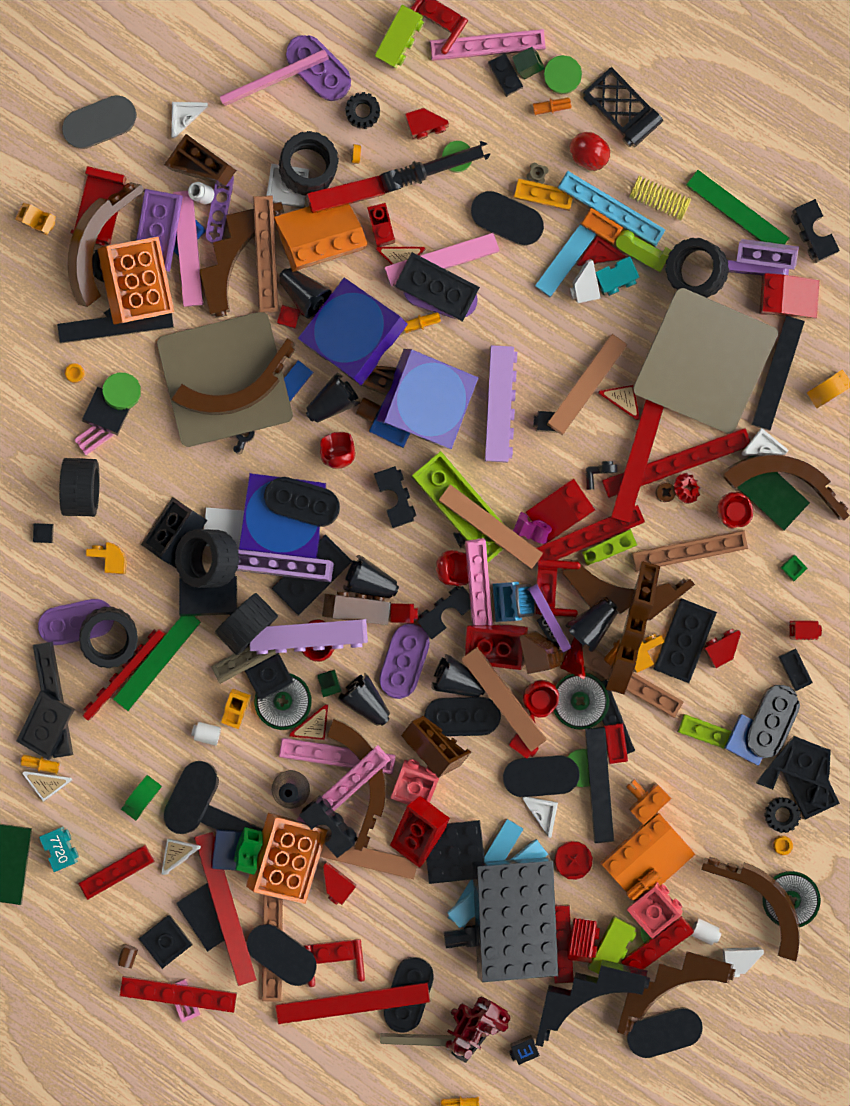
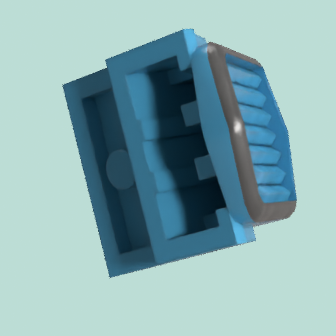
[493,582,534,622]

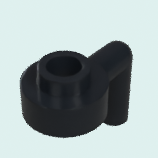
[233,431,255,455]
[585,461,618,490]

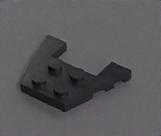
[756,736,831,810]

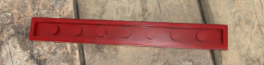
[611,399,664,523]
[602,428,750,498]
[194,832,257,986]
[275,982,431,1024]

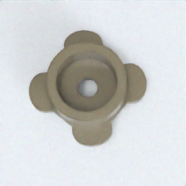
[527,163,549,184]

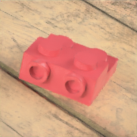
[390,759,439,805]
[627,882,683,939]

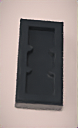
[778,648,813,691]

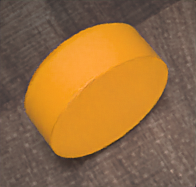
[351,144,361,164]
[65,363,85,383]
[773,835,793,855]

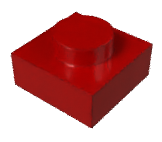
[277,305,300,329]

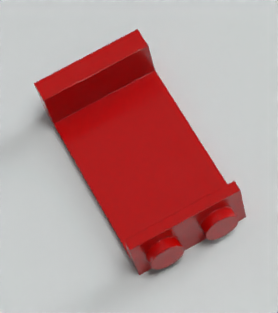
[70,166,127,246]

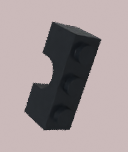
[791,199,840,263]
[374,466,417,528]
[418,586,471,639]
[299,795,358,858]

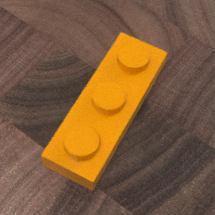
[514,178,573,211]

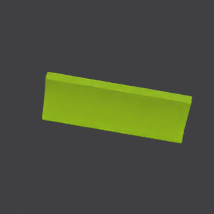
[411,451,503,563]

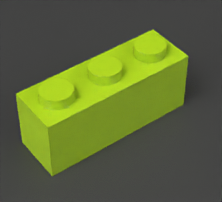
[375,5,424,68]
[587,915,637,974]

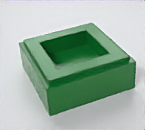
[780,554,808,582]

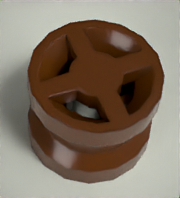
[655,483,676,503]

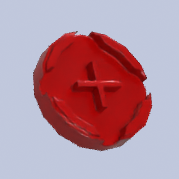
[554,841,593,880]

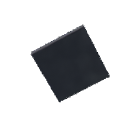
[82,387,131,436]
[245,653,294,701]
[139,914,193,969]

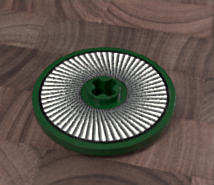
[554,672,609,730]
[254,673,312,730]
[762,871,821,927]

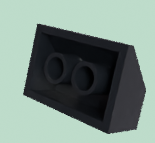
[141,497,208,568]

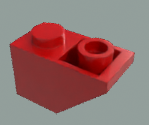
[405,108,449,140]
[367,203,395,247]
[391,603,418,623]
[703,628,741,668]

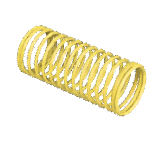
[629,175,691,221]

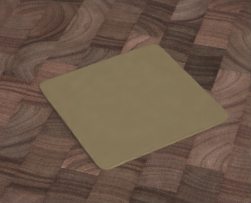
[633,288,778,433]
[157,312,293,447]

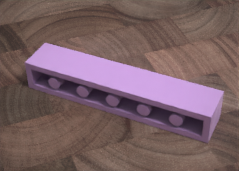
[485,345,517,463]
[237,550,334,582]
[250,619,368,654]

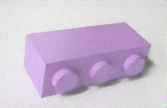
[736,239,799,270]

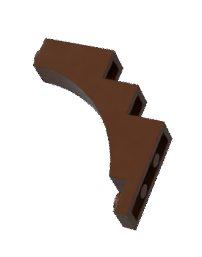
[199,202,284,318]
[562,559,695,621]
[606,561,660,695]
[617,951,736,1035]

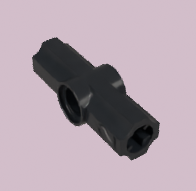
[444,925,476,949]

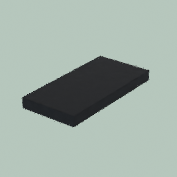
[394,252,480,322]
[272,534,353,616]
[653,598,717,683]

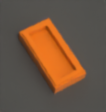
[580,208,623,245]

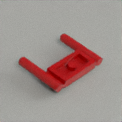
[410,0,469,55]
[536,559,581,617]
[304,939,365,987]

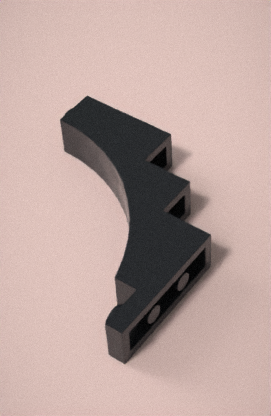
[535,960,650,1047]

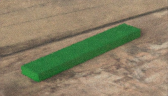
[686,170,789,245]
[113,616,201,711]

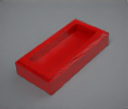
[604,723,628,764]

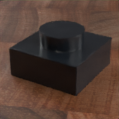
[33,523,54,543]

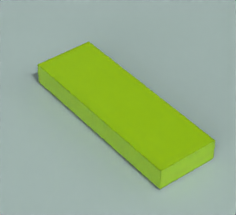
[677,714,732,749]

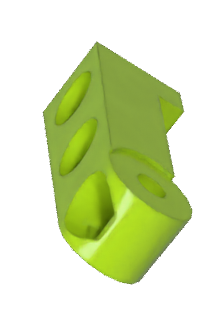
[616,230,672,272]
[582,529,637,566]

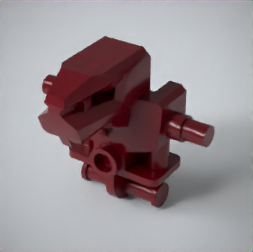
[445,996,511,1059]

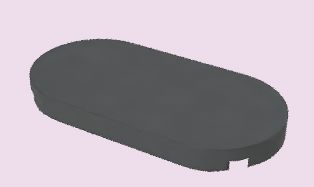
[62,95,137,149]

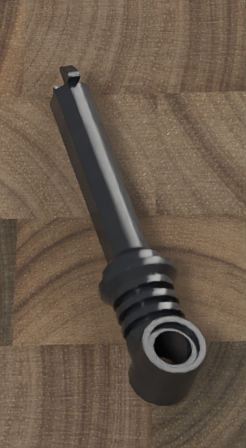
[380,141,491,193]

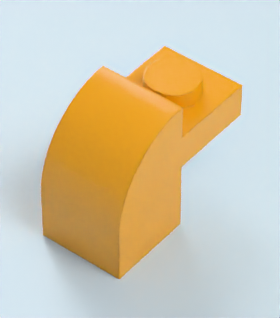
[15,203,56,235]
[807,369,850,409]
[86,542,127,574]
[634,633,664,673]
[221,689,251,729]

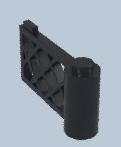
[583,66,663,147]

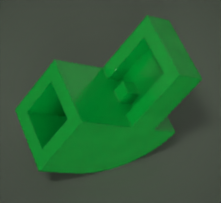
[121,775,162,821]
[234,827,263,875]

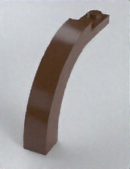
[68,182,145,307]
[171,338,295,415]
[720,455,850,520]
[327,718,386,851]
[701,857,800,962]

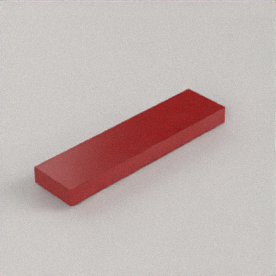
[306,175,385,213]
[78,845,155,900]

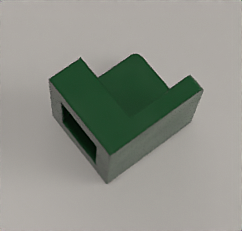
[512,47,545,79]
[317,669,342,698]

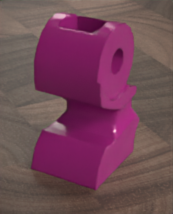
[513,512,552,544]

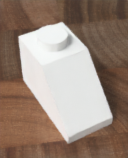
[570,259,601,303]
[723,947,764,977]

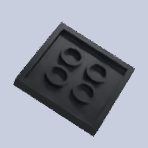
[426,820,485,884]

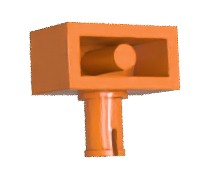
[626,779,672,825]

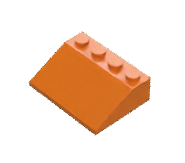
[274,204,368,272]
[97,237,174,324]
[600,812,696,901]
[246,813,328,904]

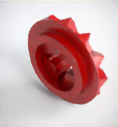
[674,473,701,504]

